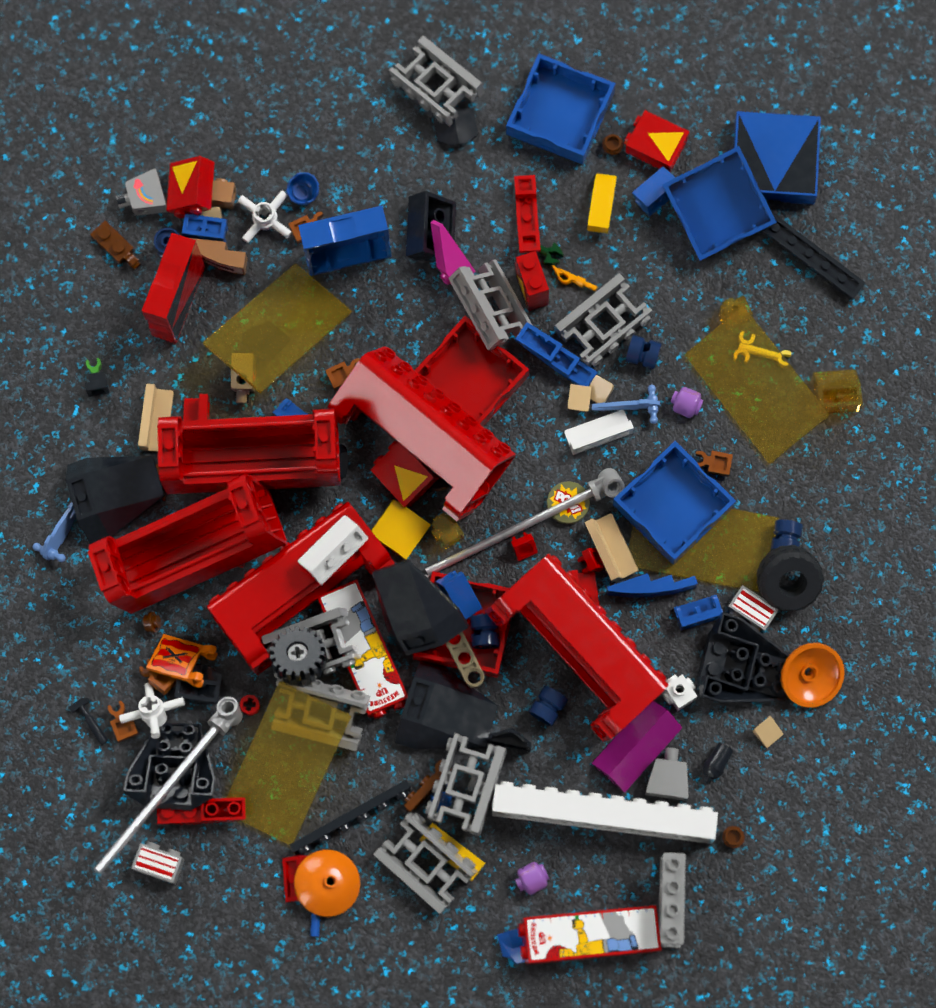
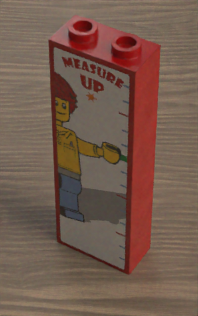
[317,579,408,719]
[518,905,661,965]

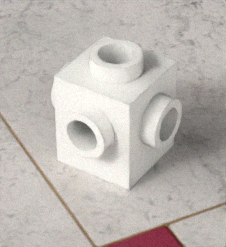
[663,674,697,711]

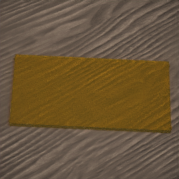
[203,263,352,393]
[684,305,830,464]
[629,509,779,592]
[227,681,352,845]

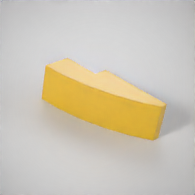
[587,173,617,234]

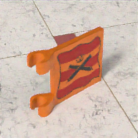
[146,634,217,688]

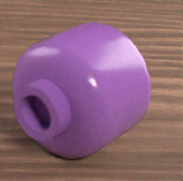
[670,387,704,418]
[515,862,550,895]

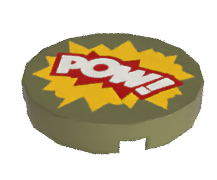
[547,481,590,524]

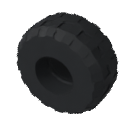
[756,545,824,612]

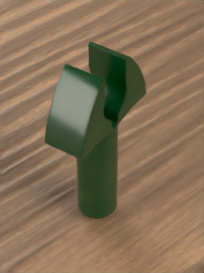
[537,242,563,266]

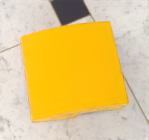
[371,499,431,560]

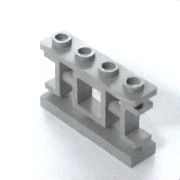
[389,36,485,126]
[448,260,532,350]
[554,273,653,367]
[261,607,361,686]
[272,679,370,751]
[425,733,507,836]
[373,812,478,914]
[658,853,686,948]

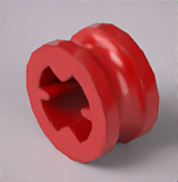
[240,695,260,716]

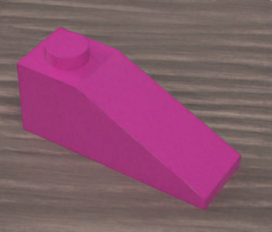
[431,220,476,285]

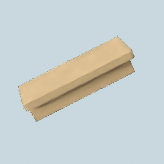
[138,384,174,452]
[585,513,638,582]

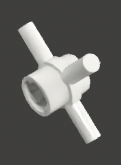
[238,190,292,243]
[119,683,185,739]

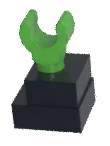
[85,358,110,397]

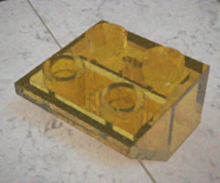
[813,369,863,414]

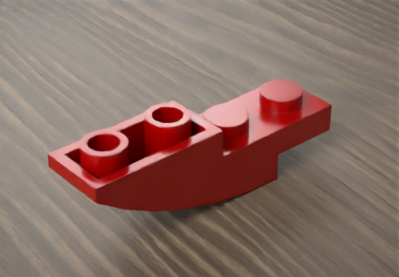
[157,797,246,825]

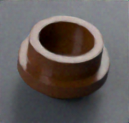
[602,134,623,155]
[143,611,161,633]
[722,826,745,848]

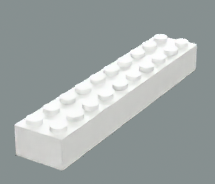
[492,781,718,844]

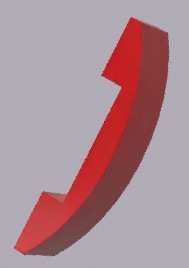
[514,175,541,253]

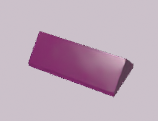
[592,701,683,793]

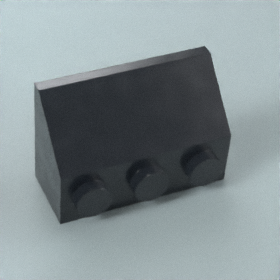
[406,191,456,262]

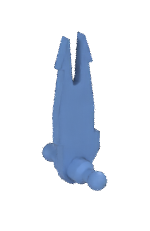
[592,385,660,424]
[33,502,76,562]

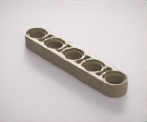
[445,632,484,688]

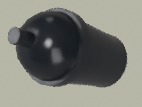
[703,743,733,783]

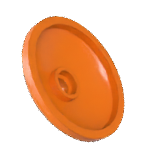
[781,643,844,707]
[294,850,360,917]

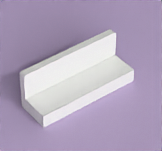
[564,410,634,455]
[298,515,369,585]

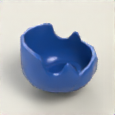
[287,172,319,205]

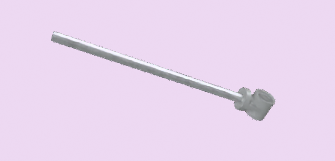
[425,468,625,576]
[94,697,243,875]

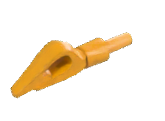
[552,265,598,291]

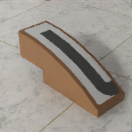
[190,238,248,275]

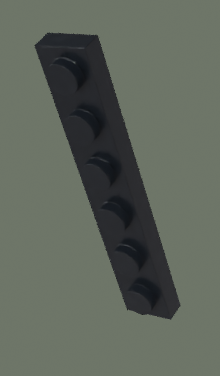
[760,211,866,301]
[290,780,411,855]

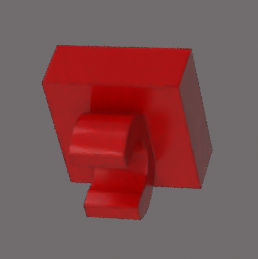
[511,532,538,561]
[577,548,605,573]

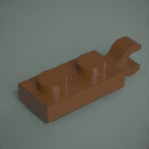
[90,220,141,270]
[404,760,452,813]

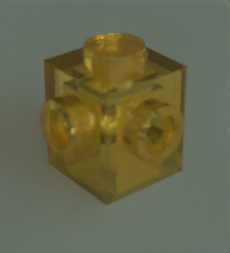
[718,296,753,330]
[431,513,464,549]

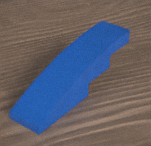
[515,322,598,386]
[606,573,698,598]

